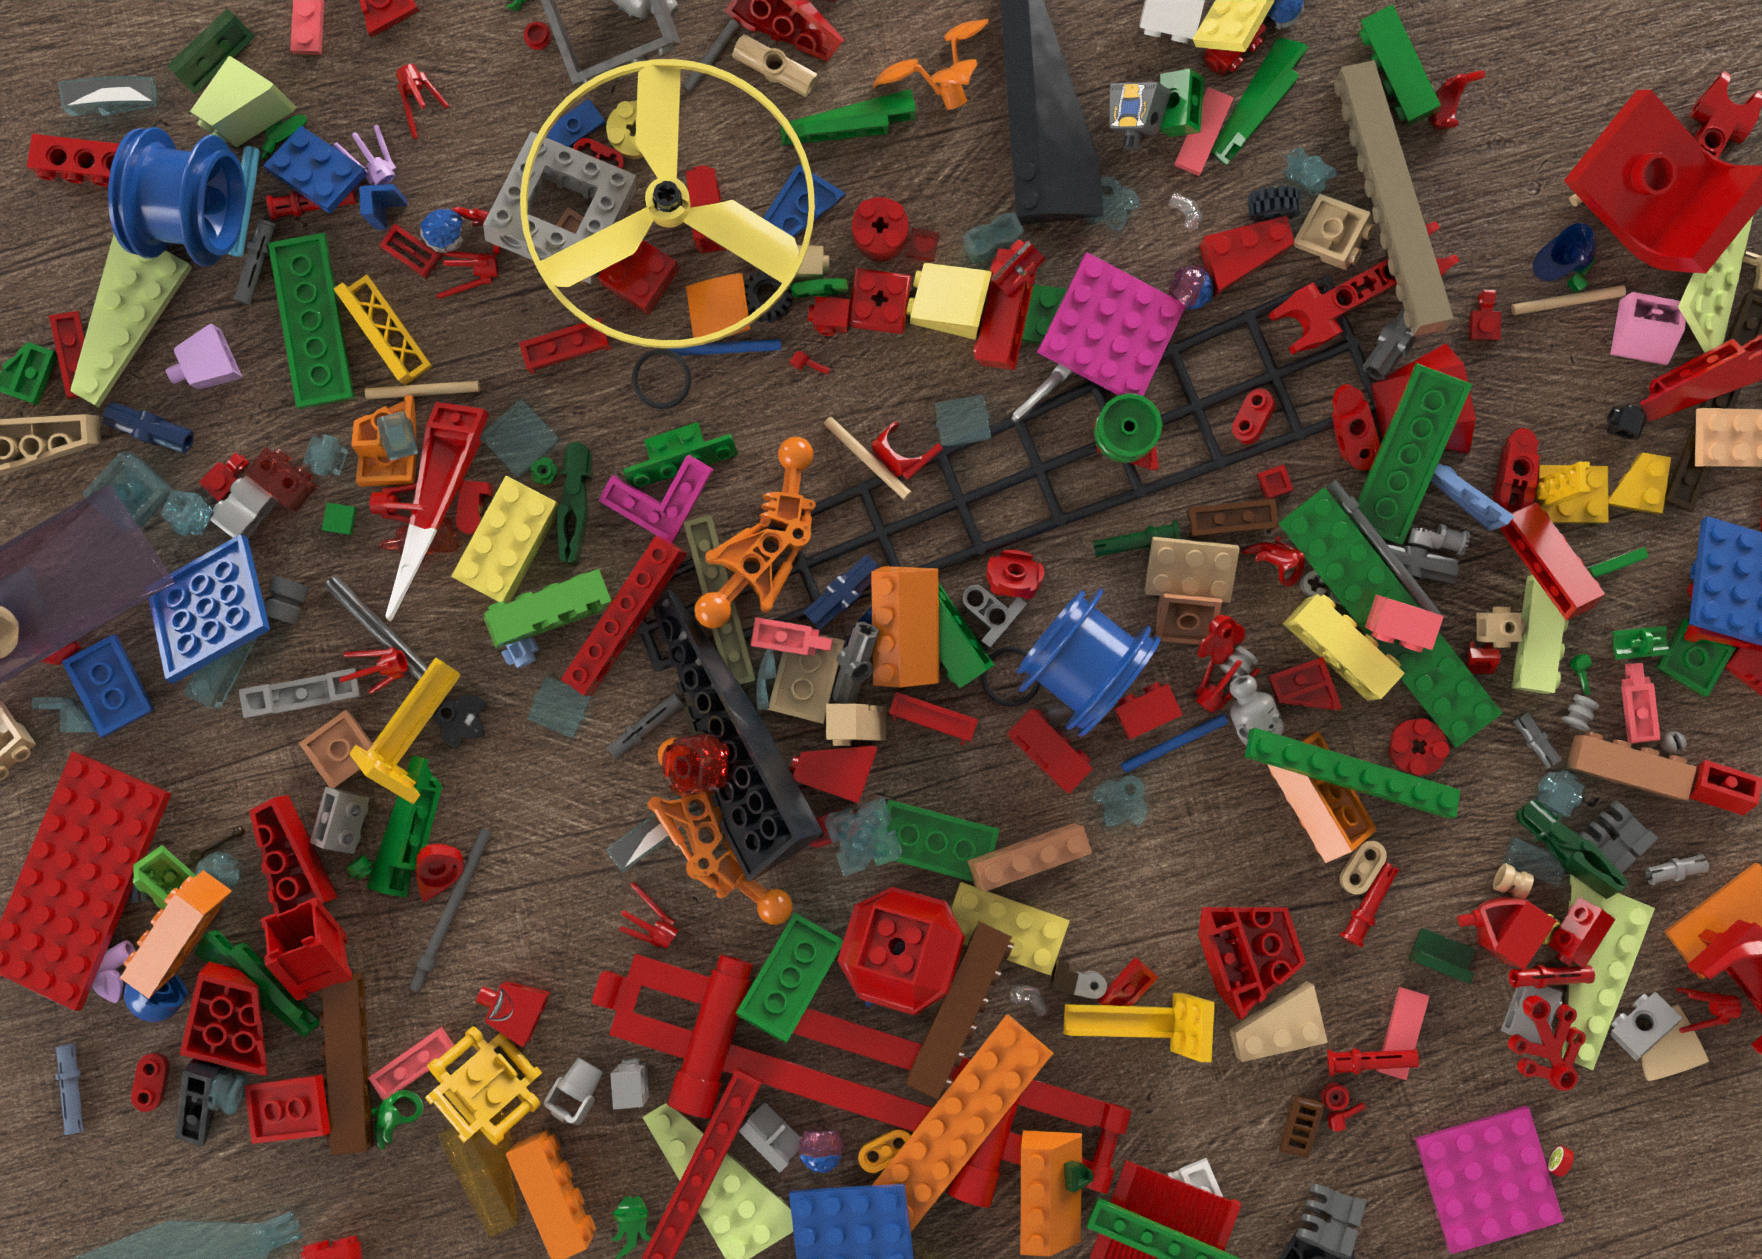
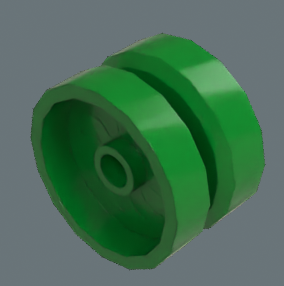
[1094,393,1162,463]

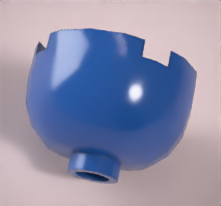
[124,974,188,1022]

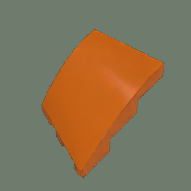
[351,395,417,487]

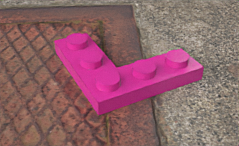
[598,455,714,543]

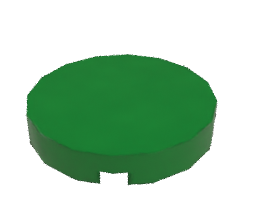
[791,278,848,298]

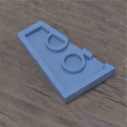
[1431,463,1514,532]

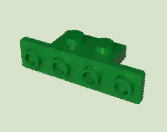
[623,422,738,488]

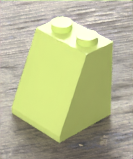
[190,56,296,148]

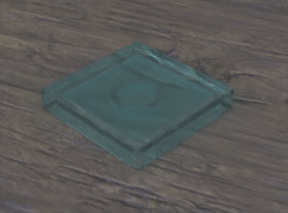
[480,398,560,479]

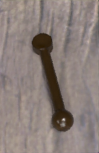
[190,826,245,861]

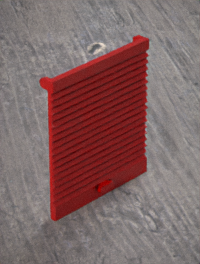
[1090,1160,1241,1259]

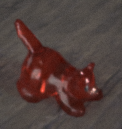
[378,517,459,563]

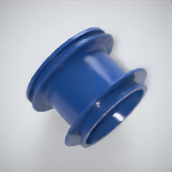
[108,127,246,267]
[1016,588,1161,737]

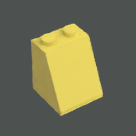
[906,263,992,340]

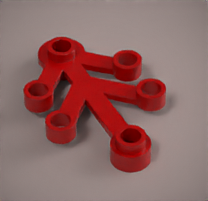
[1508,995,1586,1091]

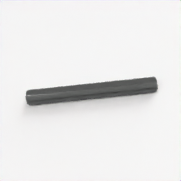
[325,576,428,680]

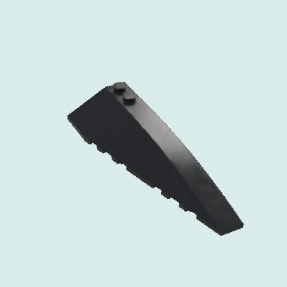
[1001,0,1103,226]
[652,590,823,882]

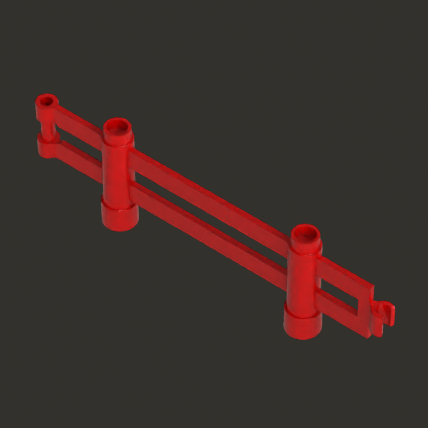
[592,953,1132,1208]

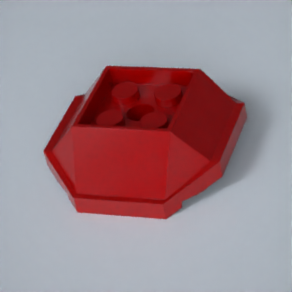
[837,887,965,1016]

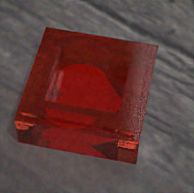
[907,227,940,262]

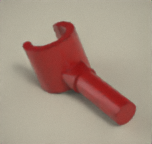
[789,351,830,375]
[1327,1102,1366,1132]

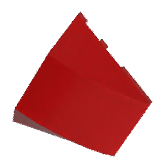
[1371,343,1476,454]
[1198,907,1306,1020]

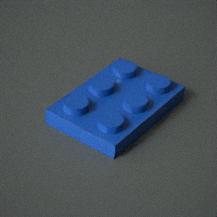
[264,126,367,214]
[62,635,155,738]

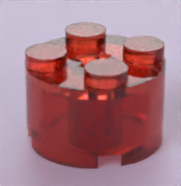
[662,733,729,797]

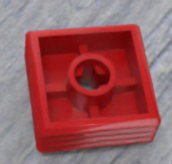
[848,268,911,334]

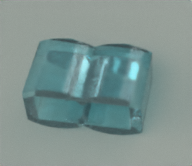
[962,213,1024,264]

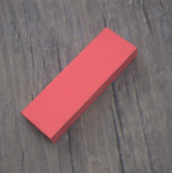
[1174,87,1234,176]
[1376,987,1430,1080]
[368,1027,454,1101]

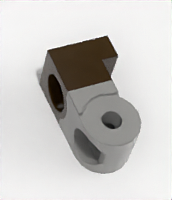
[1049,959,1107,999]

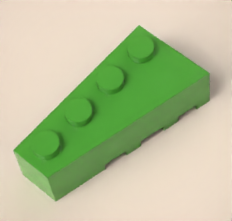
[483,569,611,649]

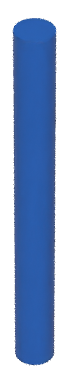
[668,339,782,357]
[1120,714,1228,774]

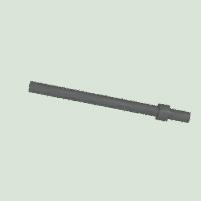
[1327,480,1443,616]
[409,828,492,992]

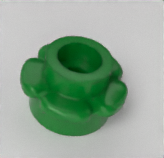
[530,457,558,485]
[345,854,372,881]

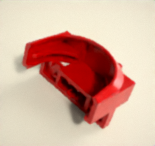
[1687,919,1762,1055]

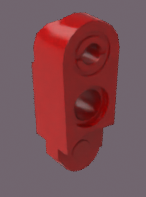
[1331,384,1380,471]
[1493,428,1540,514]

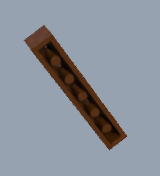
[905,921,1014,1099]
[318,972,374,1155]

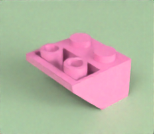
[1610,292,1686,365]

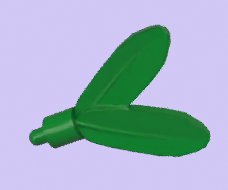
[261,115,307,160]

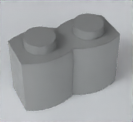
[210,475,279,538]

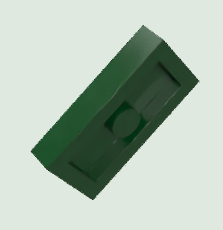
[1408,928,1475,984]

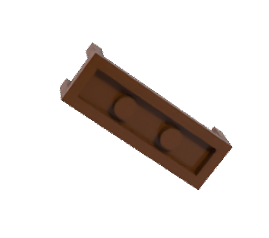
[1186,499,1279,539]

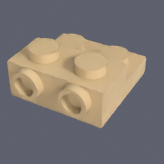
[1294,194,1375,271]
[0,701,36,781]

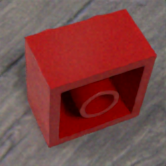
[598,240,680,316]

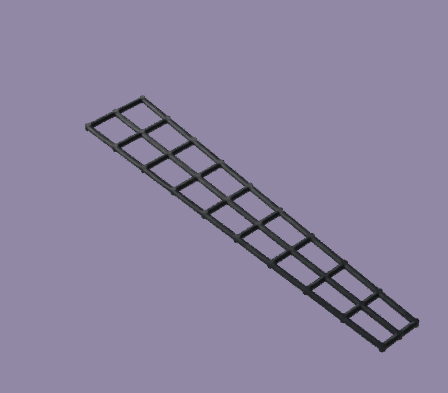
[638,275,1376,672]

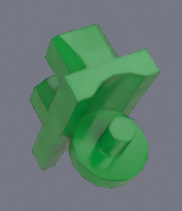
[1612,626,1670,660]

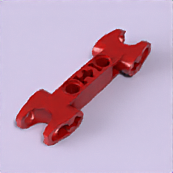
[1689,71,1762,158]
[1269,221,1460,355]

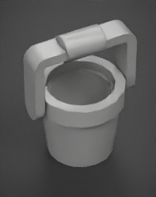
[544,1057,603,1126]

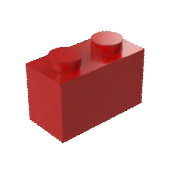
[1113,681,1183,740]
[1689,760,1762,816]

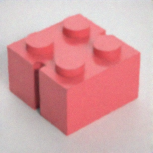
[1365,595,1444,653]

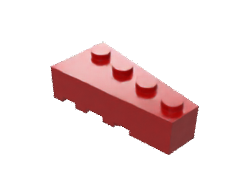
[249,795,338,915]

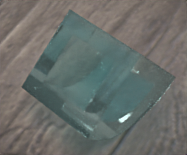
[376,411,418,461]

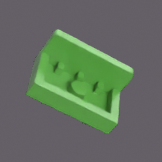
[133,845,196,909]

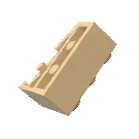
[826,704,886,746]
[1229,981,1328,1062]

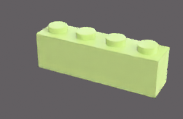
[1511,575,1569,694]

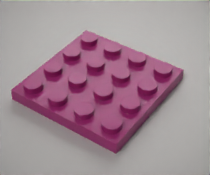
[1037,252,1186,396]
[1415,1106,1564,1254]

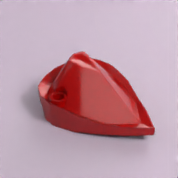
[415,844,464,903]

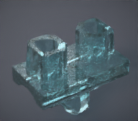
[1283,147,1337,196]

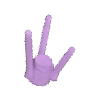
[333,125,397,185]

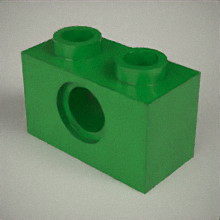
[1159,69,1204,137]

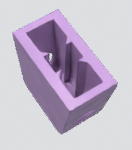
[166,324,243,389]

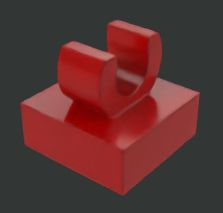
[1464,641,1501,674]

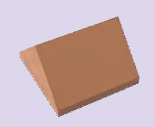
[1155,594,1222,645]

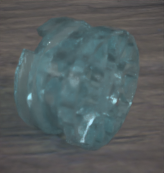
[207,1069,248,1116]

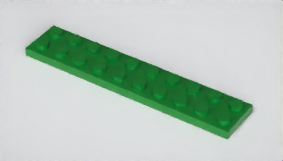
[1278,487,1502,748]

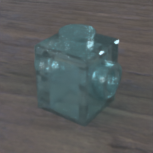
[303,434,348,477]
[1535,770,1585,817]

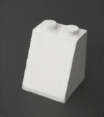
[1139,0,1205,43]

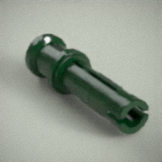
[1092,520,1181,558]

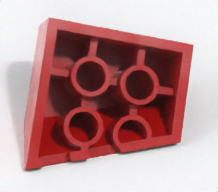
[179,962,268,1076]

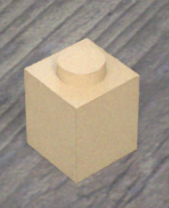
[794,245,829,281]

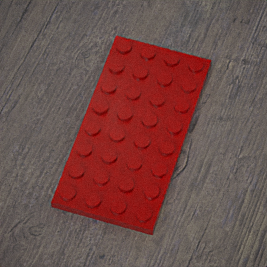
[0,751,172,1011]

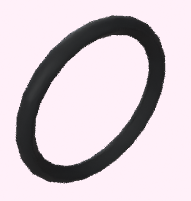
[632,349,692,409]
[981,646,1040,707]

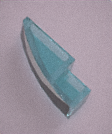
[58,76,158,117]
[605,797,691,873]

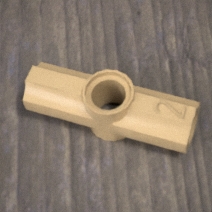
[732,34,818,97]

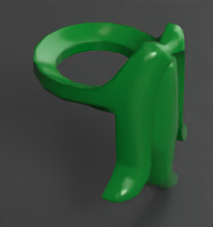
[371,1090,424,1150]
[611,1196,652,1259]

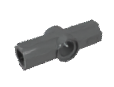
[1363,307,1416,381]
[1371,544,1459,585]
[832,622,879,704]

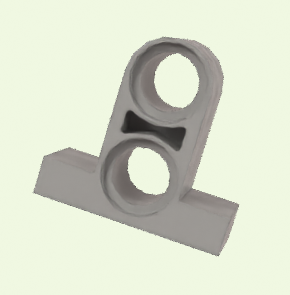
[962,585,1027,649]

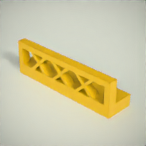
[334,274,433,385]

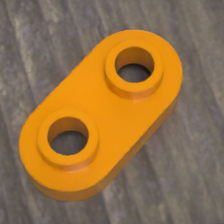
[858,1128,911,1173]

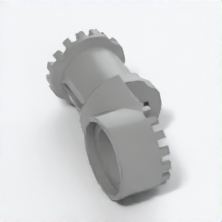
[1408,524,1470,556]

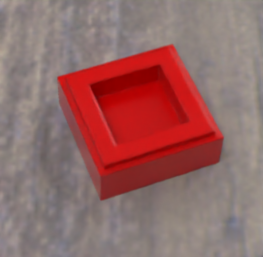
[1256,464,1294,500]

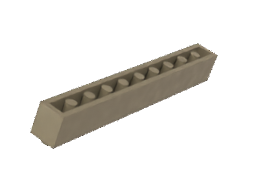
[1334,60,1454,337]

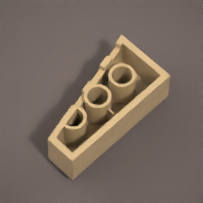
[0,414,102,476]

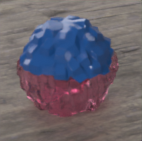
[1169,265,1214,310]
[798,1129,844,1173]

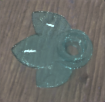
[1086,177,1140,232]
[1092,775,1148,827]

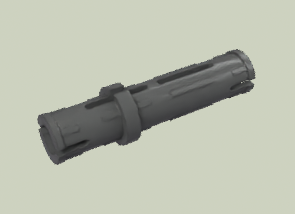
[233,219,276,305]
[606,692,684,760]

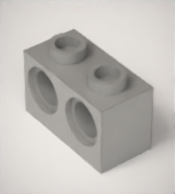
[610,1058,650,1110]

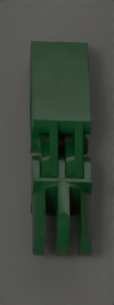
[557,442,593,565]
[1515,800,1628,899]

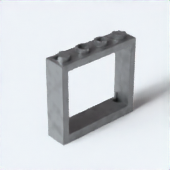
[541,0,681,86]

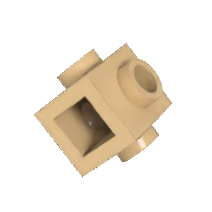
[1476,607,1525,648]

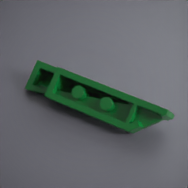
[1210,38,1309,166]
[780,89,916,146]
[367,755,442,898]
[195,930,320,1037]

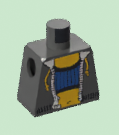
[1110,82,1171,151]

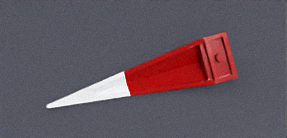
[386,402,489,621]

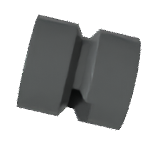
[264,575,310,625]

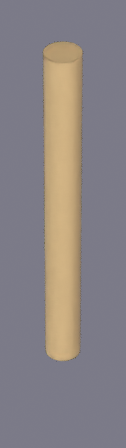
[1511,285,1626,315]
[365,380,480,400]
[824,416,912,500]

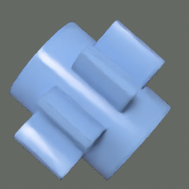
[501,637,539,669]

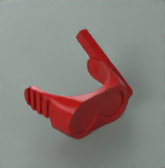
[1430,70,1485,130]
[872,422,943,479]

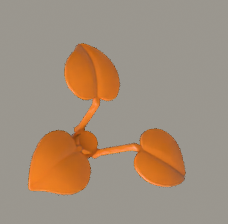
[873,19,989,110]

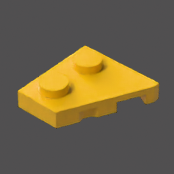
[1608,453,1671,514]

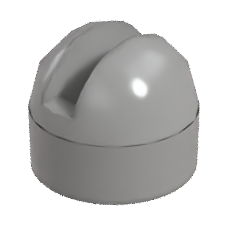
[1660,731,1687,754]

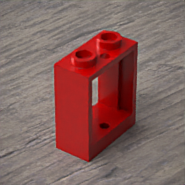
[686,165,727,253]

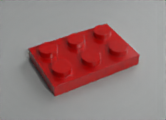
[244,1074,330,1144]

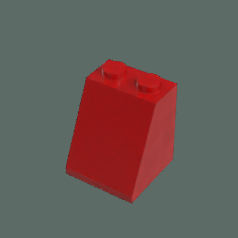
[789,746,878,803]

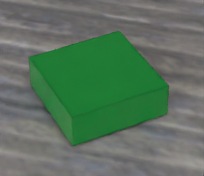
[322,503,357,536]

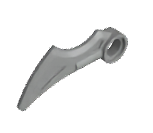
[1012,364,1073,422]

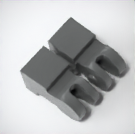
[1578,800,1659,874]
[1296,1184,1367,1259]

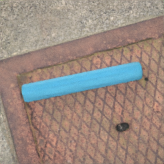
[228,146,260,257]

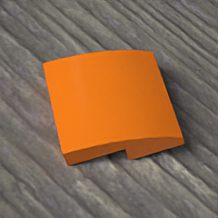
[686,273,750,338]

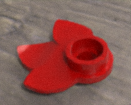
[1198,615,1245,665]

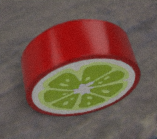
[1547,1145,1574,1177]

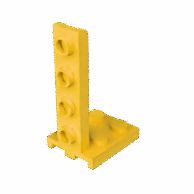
[1536,462,1609,524]
[349,657,460,804]
[1063,993,1215,1062]

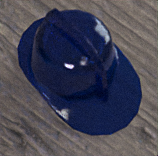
[1533,223,1597,281]

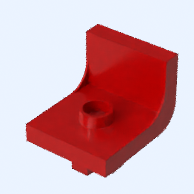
[1564,89,1762,274]

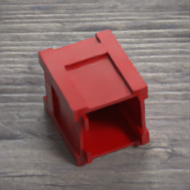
[261,897,352,1001]

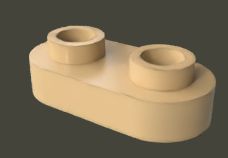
[1340,840,1387,894]

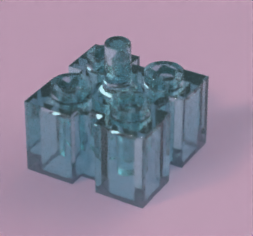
[825,797,902,876]

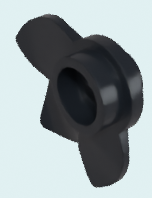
[433,695,487,749]

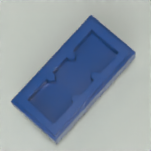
[547,99,606,148]

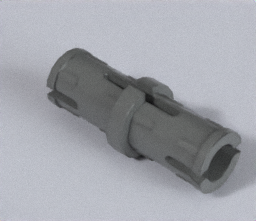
[1512,711,1562,768]

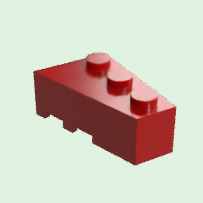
[1199,216,1295,299]
[1005,708,1093,794]

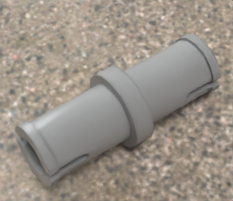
[1645,854,1709,885]

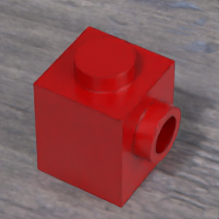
[808,296,850,336]

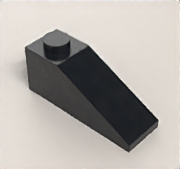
[176,1058,226,1146]

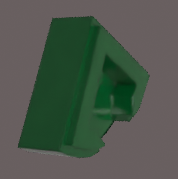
[1064,1161,1094,1193]

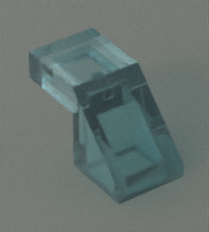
[32,697,98,733]

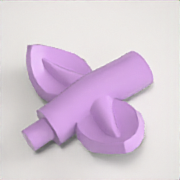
[92,940,135,1003]

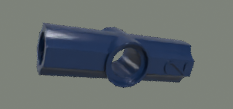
[103,401,194,454]
[803,554,880,630]

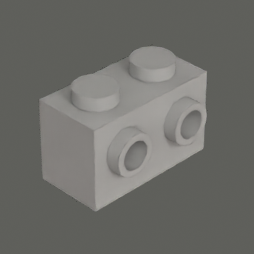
[310,787,370,854]

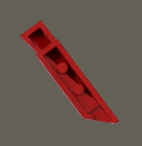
[1640,334,1762,422]

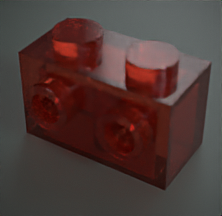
[244,447,318,512]

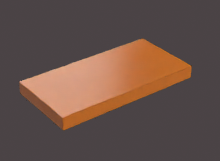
[1664,863,1762,979]

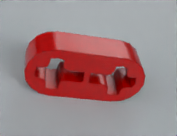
[573,138,625,170]

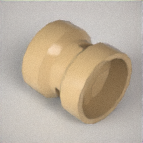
[1493,863,1534,900]

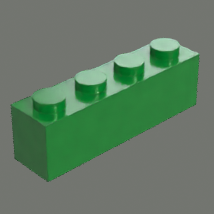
[1358,4,1441,127]
[938,581,995,688]

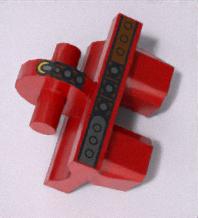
[990,240,1046,296]

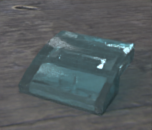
[755,649,777,710]

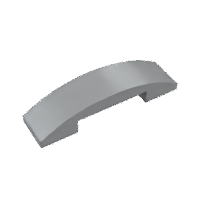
[239,668,360,718]

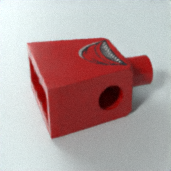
[476,981,551,1047]

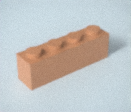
[1566,731,1697,801]
[967,823,1092,892]

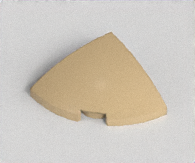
[1642,1004,1709,1081]

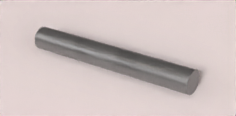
[682,19,740,93]

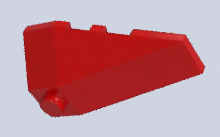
[724,0,844,62]

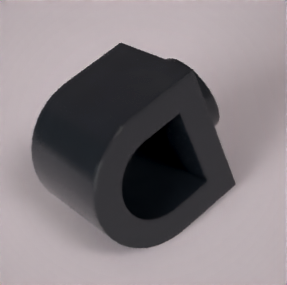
[1607,405,1647,440]

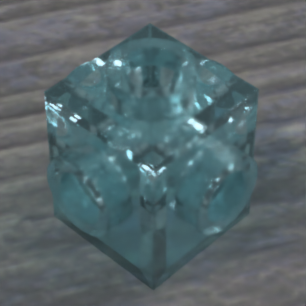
[160,490,212,536]
[195,851,241,890]

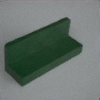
[167,9,255,94]

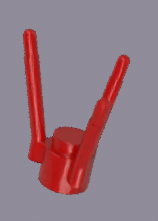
[395,64,449,140]
[436,251,498,299]
[369,483,426,523]
[339,647,408,694]
[1195,658,1260,714]
[619,882,679,949]
[1676,987,1742,1033]

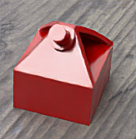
[1457,897,1557,970]

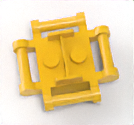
[425,1026,542,1145]

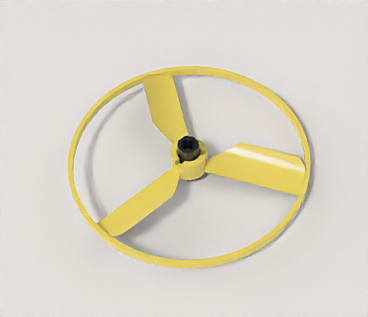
[520,59,815,348]

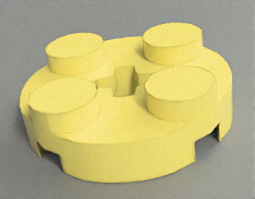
[606,101,643,159]

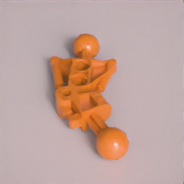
[694,436,815,628]
[647,737,793,925]

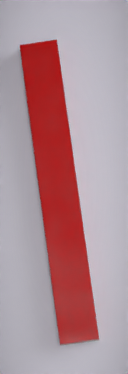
[641,1068,763,1259]

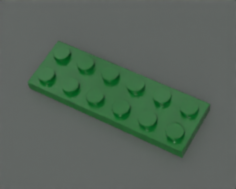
[268,232,355,410]
[1349,363,1473,545]

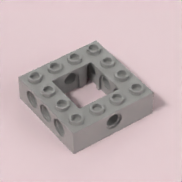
[483,132,636,284]

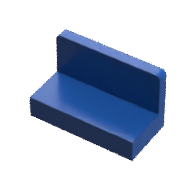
[359,184,408,230]

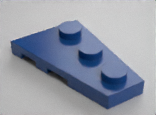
[763,164,846,238]

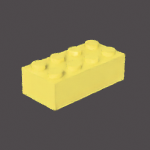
[451,476,560,604]
[1282,594,1405,701]

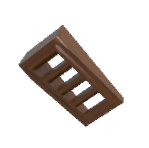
[1279,1093,1324,1159]

